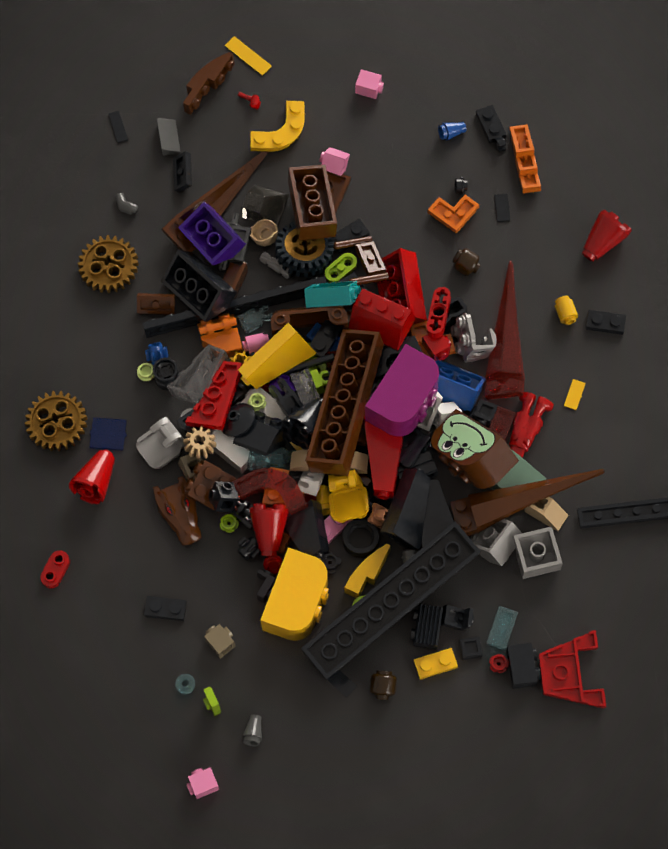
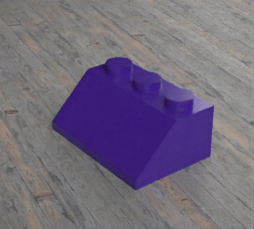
[178,201,246,266]

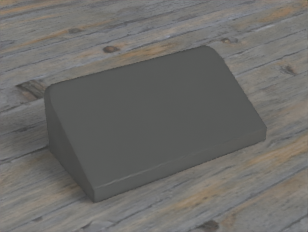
[157,118,181,156]

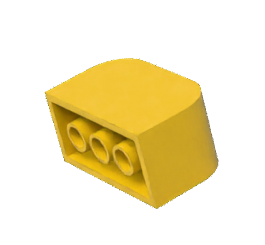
[260,548,329,641]

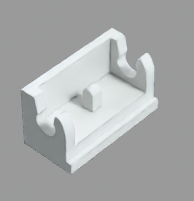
[296,470,325,496]

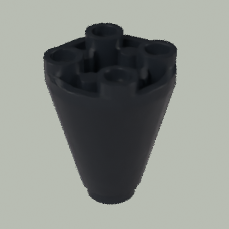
[281,398,323,450]

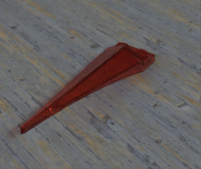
[485,260,525,400]

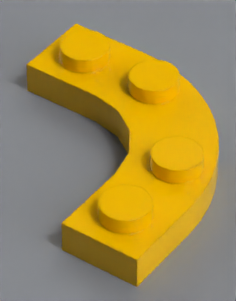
[250,101,305,152]

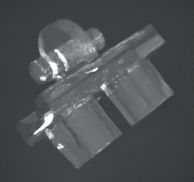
[290,368,320,405]

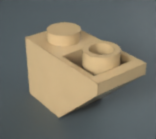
[525,497,568,532]

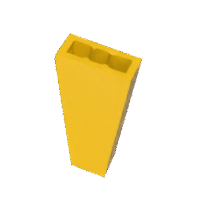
[238,323,316,389]

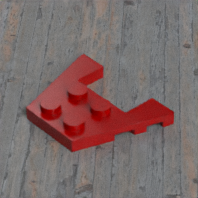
[538,630,606,708]

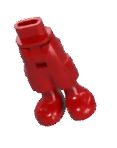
[509,392,554,458]

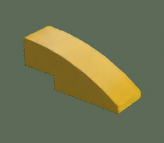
[344,544,391,598]

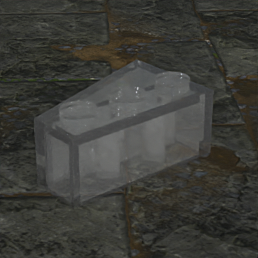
[167,344,230,405]

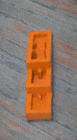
[509,124,541,194]

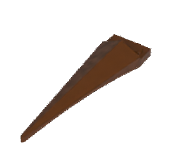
[161,151,269,252]
[450,469,605,536]

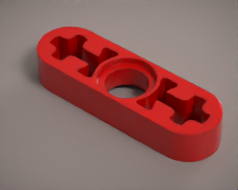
[427,287,451,338]

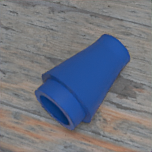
[438,122,466,141]

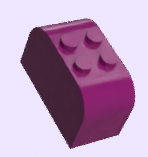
[365,344,439,436]

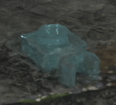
[237,305,272,334]

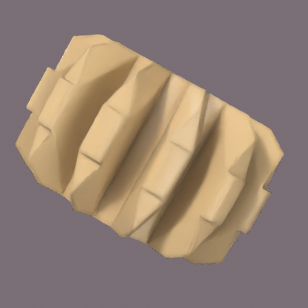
[183,426,217,460]

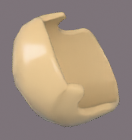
[250,219,278,247]

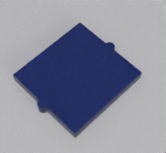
[90,418,127,450]

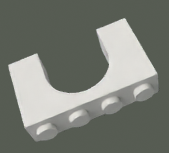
[210,387,286,474]

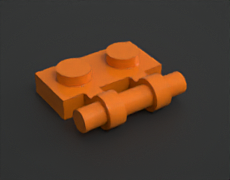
[197,313,237,335]

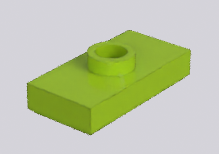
[203,686,221,716]

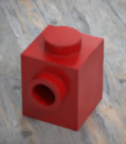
[422,330,452,361]

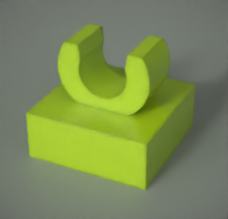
[310,369,329,395]

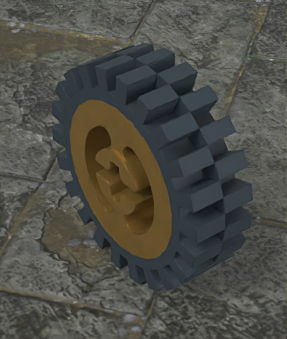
[275,222,334,277]

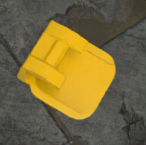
[328,469,369,523]

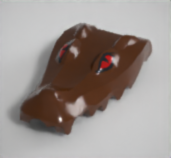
[153,476,202,546]

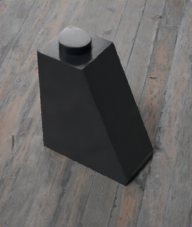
[285,499,329,560]

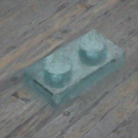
[487,606,518,651]

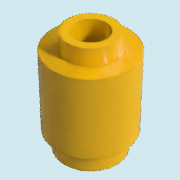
[555,296,578,325]

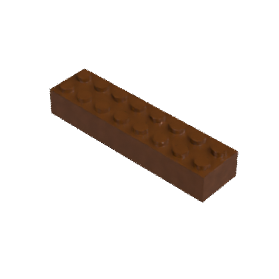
[305,329,384,476]

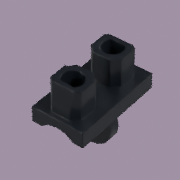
[230,493,253,530]

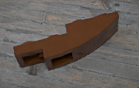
[183,52,235,114]

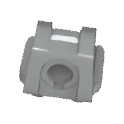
[451,313,497,362]
[136,417,186,469]

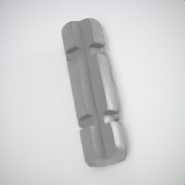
[260,252,293,279]

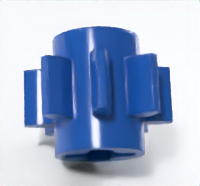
[145,342,168,365]

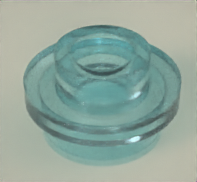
[175,674,196,694]

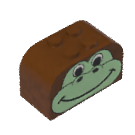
[431,409,519,489]

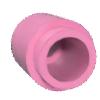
[242,333,269,355]

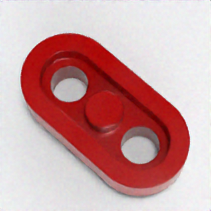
[40,550,70,589]

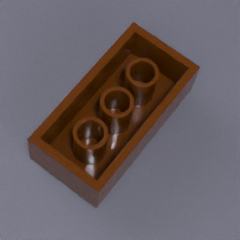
[288,164,337,240]

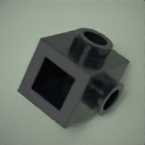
[209,481,239,512]

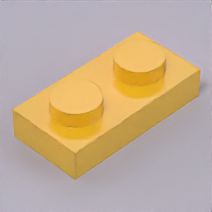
[414,648,458,680]

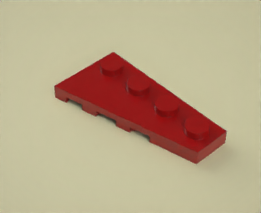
[185,361,242,431]

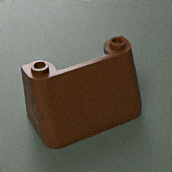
[271,306,348,337]

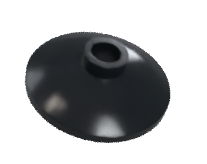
[222,403,255,437]

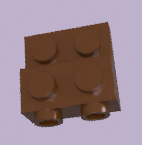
[184,460,236,511]

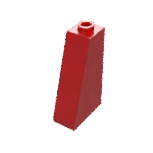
[365,421,404,500]

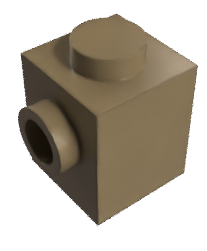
[204,624,236,659]

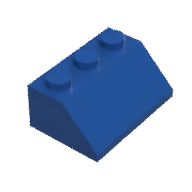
[435,360,487,411]

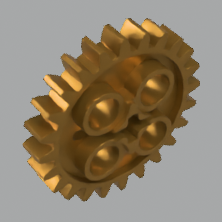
[78,235,139,294]
[25,391,88,452]

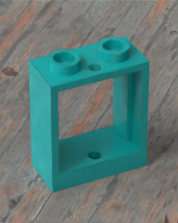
[304,281,361,308]

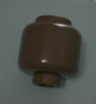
[452,248,481,276]
[370,670,397,700]

